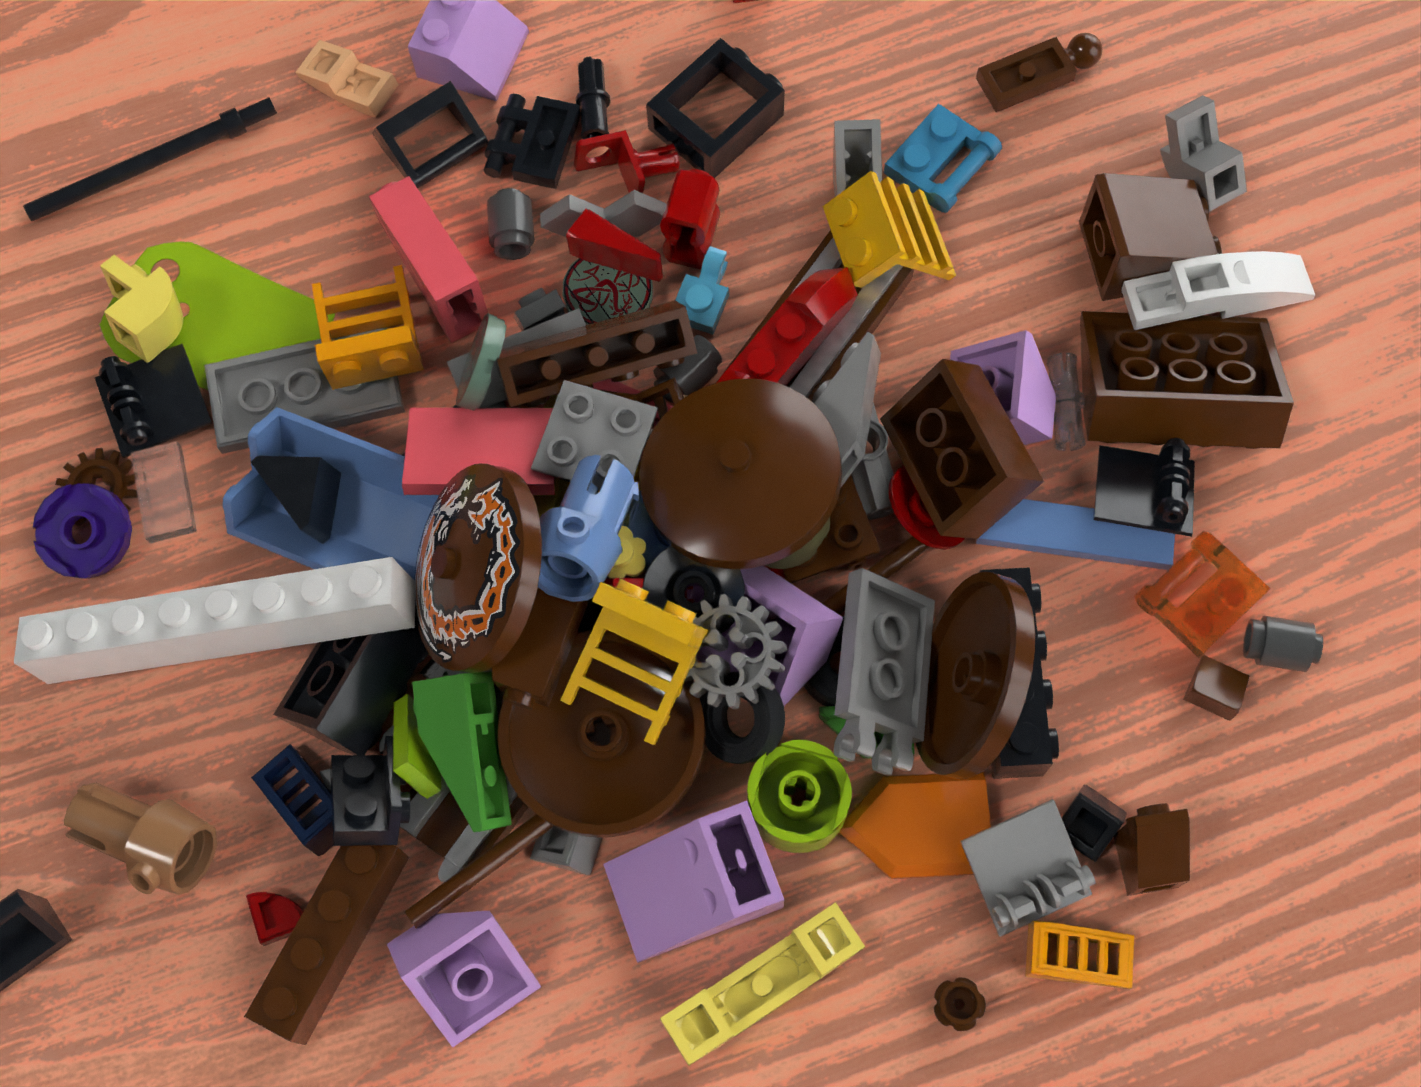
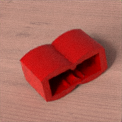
[660,169,720,269]

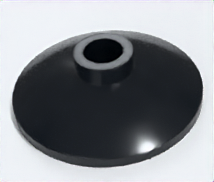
[643,546,745,634]

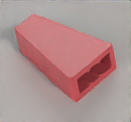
[369,176,488,343]

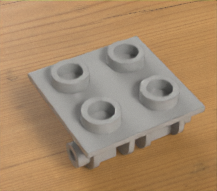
[531,380,658,491]
[960,799,1096,937]

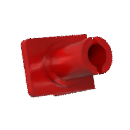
[574,130,680,193]

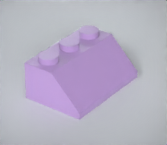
[687,566,843,706]

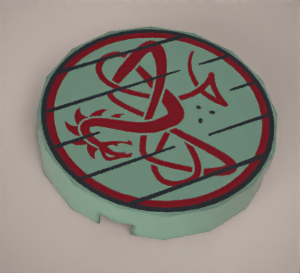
[562,258,653,325]
[456,313,506,411]

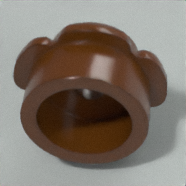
[934,977,986,1031]

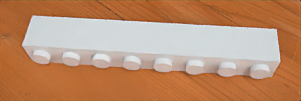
[14,557,415,684]

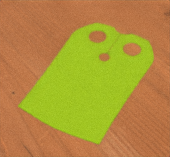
[99,241,336,390]

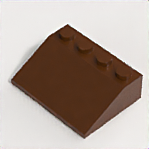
[1080,311,1294,449]

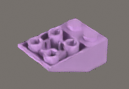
[603,801,784,963]

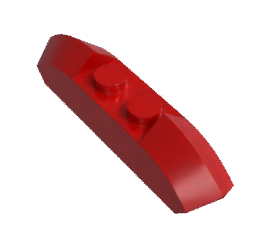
[716,267,858,386]

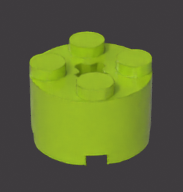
[747,739,852,853]

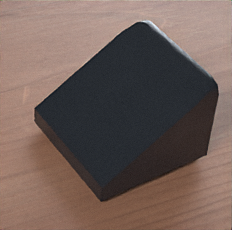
[1062,785,1127,862]

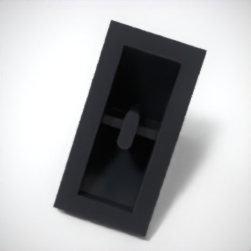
[251,456,341,544]

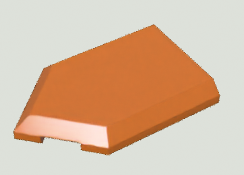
[836,772,991,879]

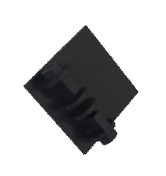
[94,344,212,458]
[1093,438,1195,537]

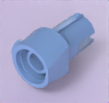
[538,455,639,602]

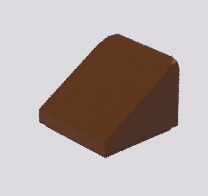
[1183,655,1250,721]

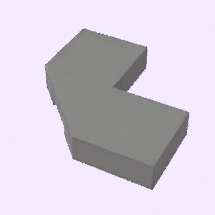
[540,190,666,237]

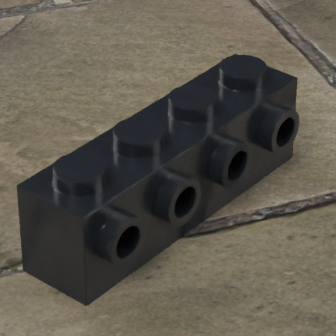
[979,567,1059,779]

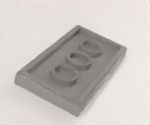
[204,327,405,454]

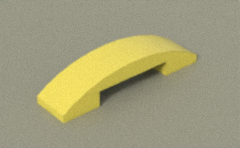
[660,902,865,1066]

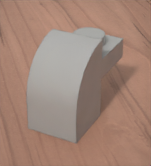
[1160,95,1247,212]

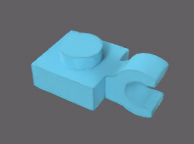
[675,246,729,335]

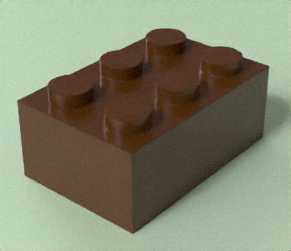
[880,359,1044,539]

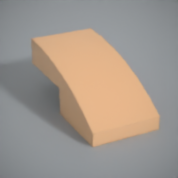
[296,40,399,118]

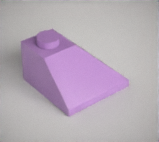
[950,330,1056,445]
[387,911,541,1047]

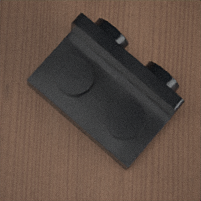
[330,736,410,846]

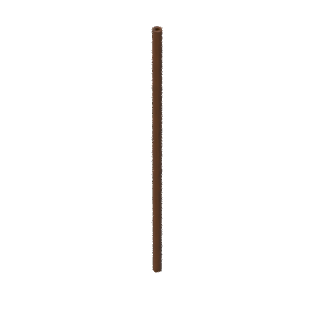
[405,536,929,929]

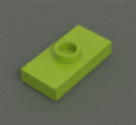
[393,694,441,799]

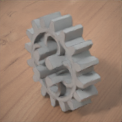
[684,594,787,709]

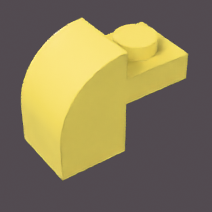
[100,255,183,363]

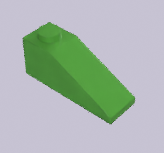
[412,671,512,832]

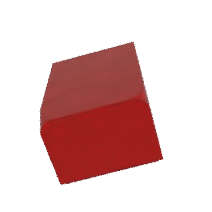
[566,209,663,282]

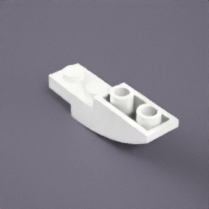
[1121,251,1315,330]

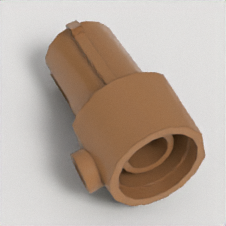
[64,782,217,895]

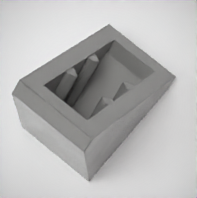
[833,119,882,197]

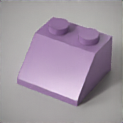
[408,0,529,101]

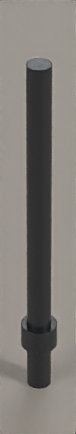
[23,97,277,221]

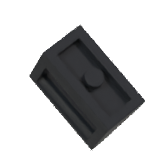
[372,81,488,188]
[0,889,72,992]

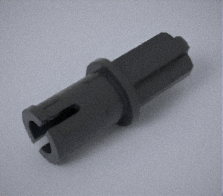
[576,56,611,139]

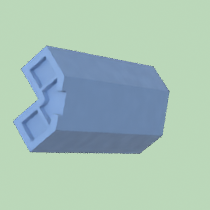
[222,407,439,579]

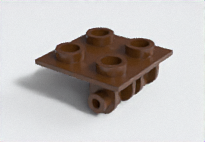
[782,475,880,584]

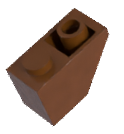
[1114,803,1190,896]

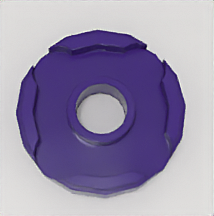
[33,483,132,579]

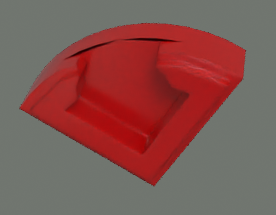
[246,892,304,946]

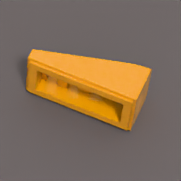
[1025,920,1134,989]

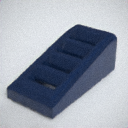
[251,744,333,856]

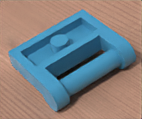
[884,103,1002,213]

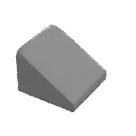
[530,827,602,875]

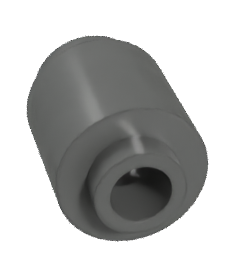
[487,188,535,260]
[653,335,722,403]
[1243,616,1323,672]

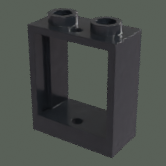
[646,38,785,178]

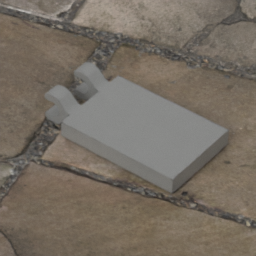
[834,568,935,776]

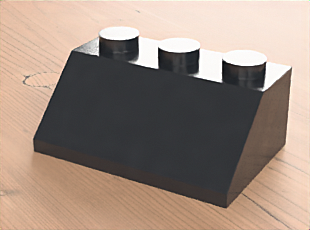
[273,614,429,755]

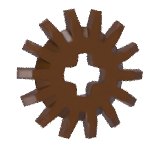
[55,448,140,528]

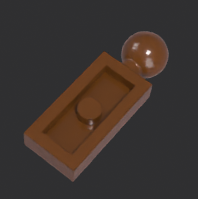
[976,33,1102,112]

